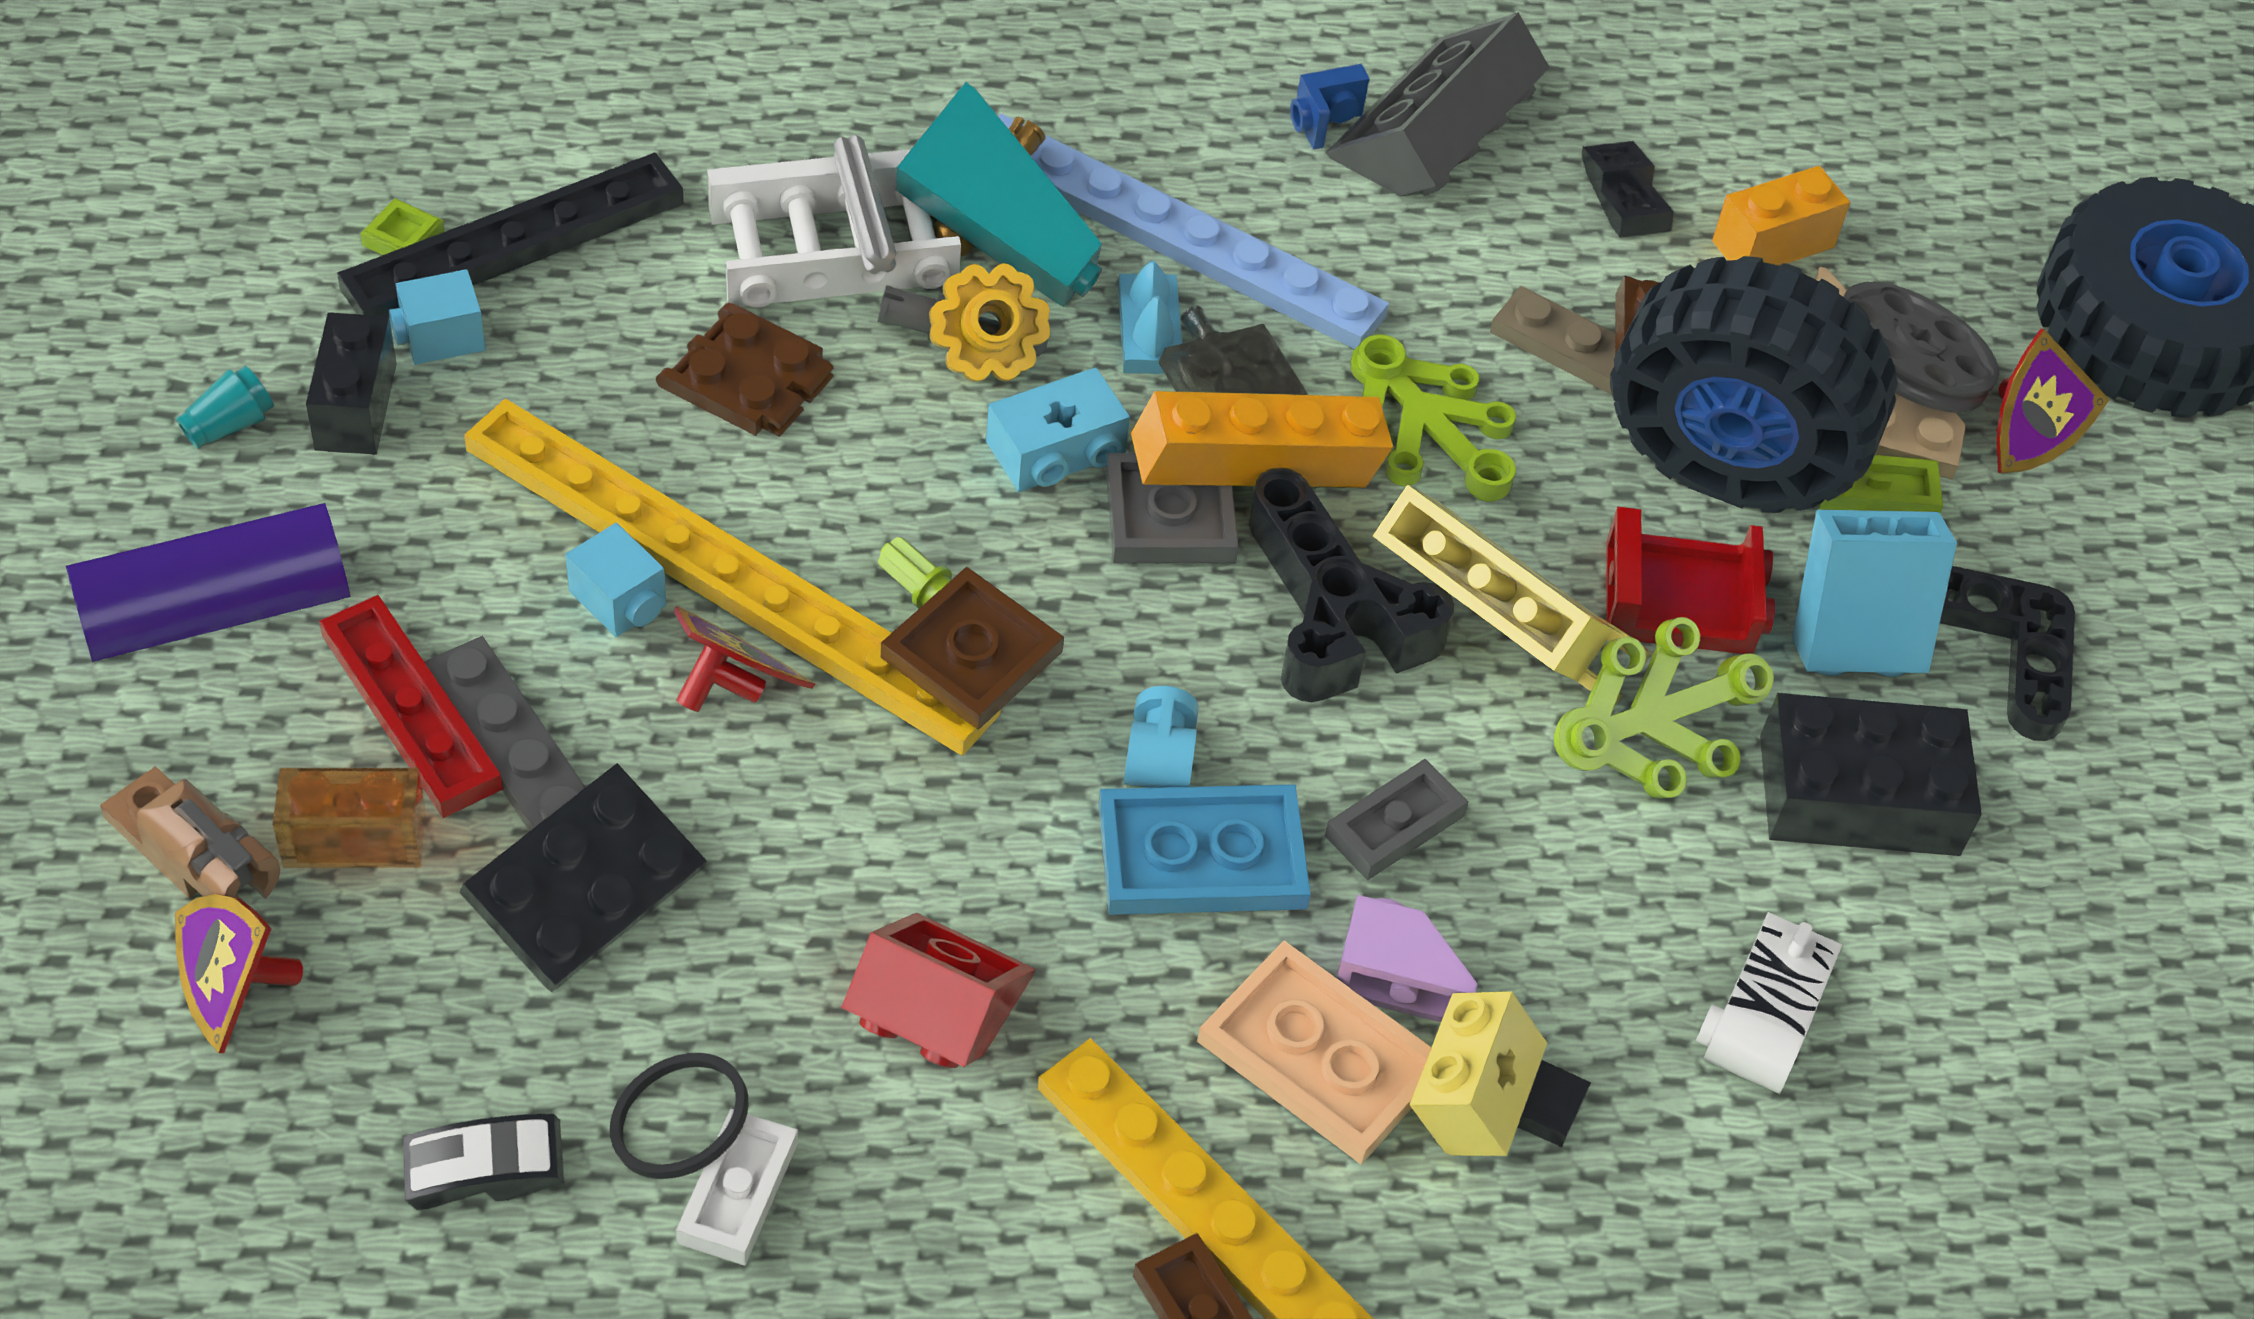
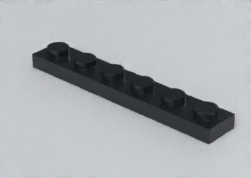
[337,152,684,317]

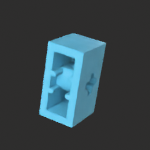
[986,367,1130,492]

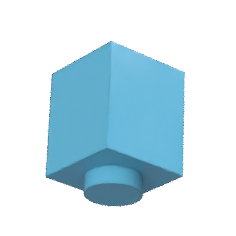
[389,269,486,365]
[565,522,666,637]

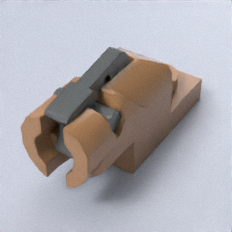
[100,766,281,900]

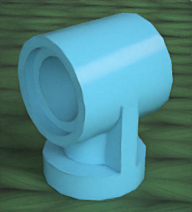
[1123,686,1199,788]

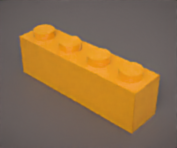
[1131,391,1393,488]

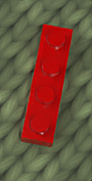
[319,595,503,818]

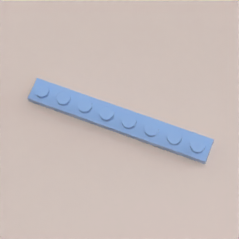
[998,113,1389,349]

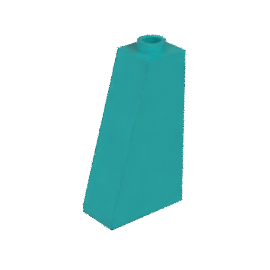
[895,82,1102,307]

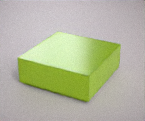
[360,198,445,255]

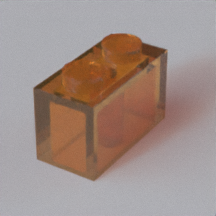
[272,768,426,868]

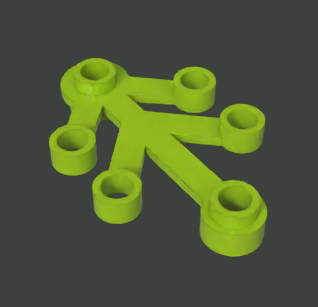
[1350,334,1516,502]
[1554,617,1774,799]

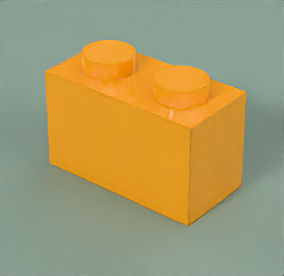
[1712,165,1851,266]

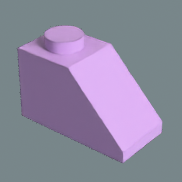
[1337,895,1478,1022]

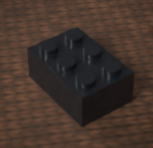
[1760,693,1982,856]

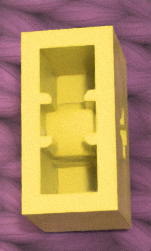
[1410,991,1547,1156]

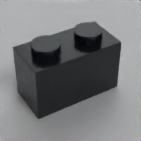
[306,312,397,455]

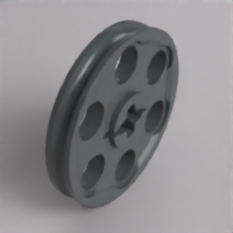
[1843,282,1999,413]

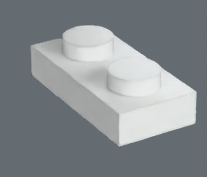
[676,1109,798,1266]

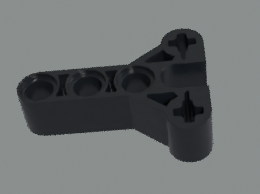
[1249,468,1454,702]

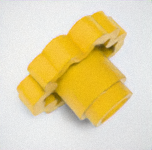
[929,263,1050,382]

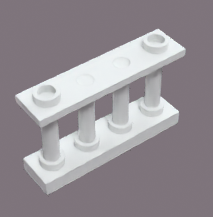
[707,149,961,308]

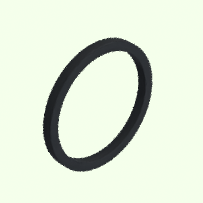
[610,1053,749,1179]

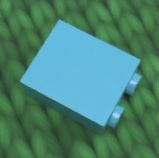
[1792,510,1957,677]

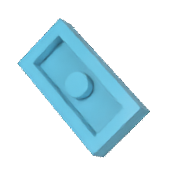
[1118,260,1184,374]

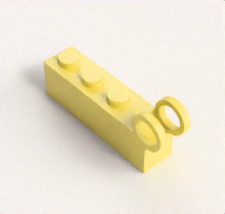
[1373,485,1653,706]

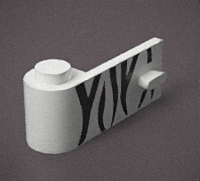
[1696,912,1842,1094]

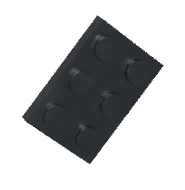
[459,763,707,993]

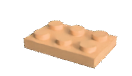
[1197,940,1432,1165]

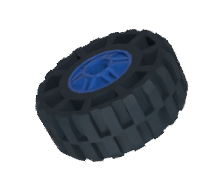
[2036,177,2254,417]
[1610,256,1898,513]

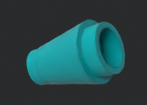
[175,366,274,449]

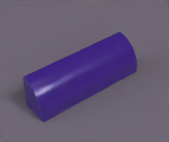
[66,503,351,662]

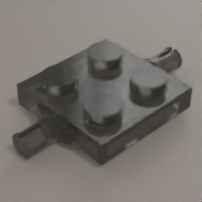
[1158,305,1308,395]

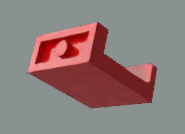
[1606,506,1775,654]

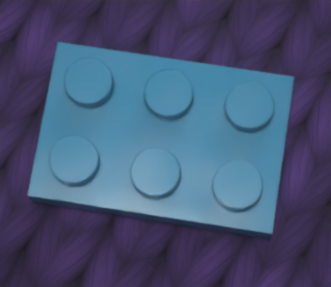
[1098,784,1311,915]

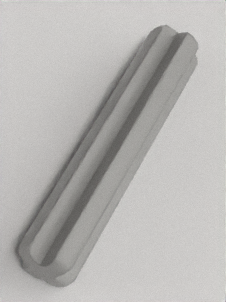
[834,135,897,275]

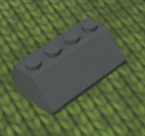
[1326,12,1550,196]

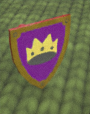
[1996,329,2109,473]
[674,605,815,712]
[175,894,303,1054]

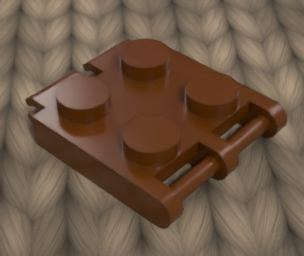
[656,302,834,437]

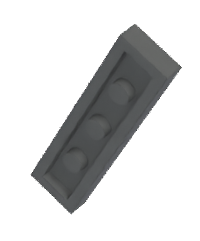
[424,635,586,831]

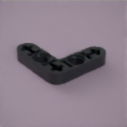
[1940,566,2075,741]

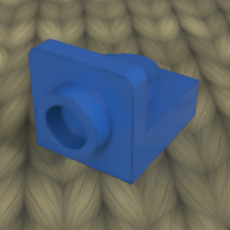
[1290,64,1370,150]

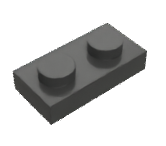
[1325,759,1469,880]

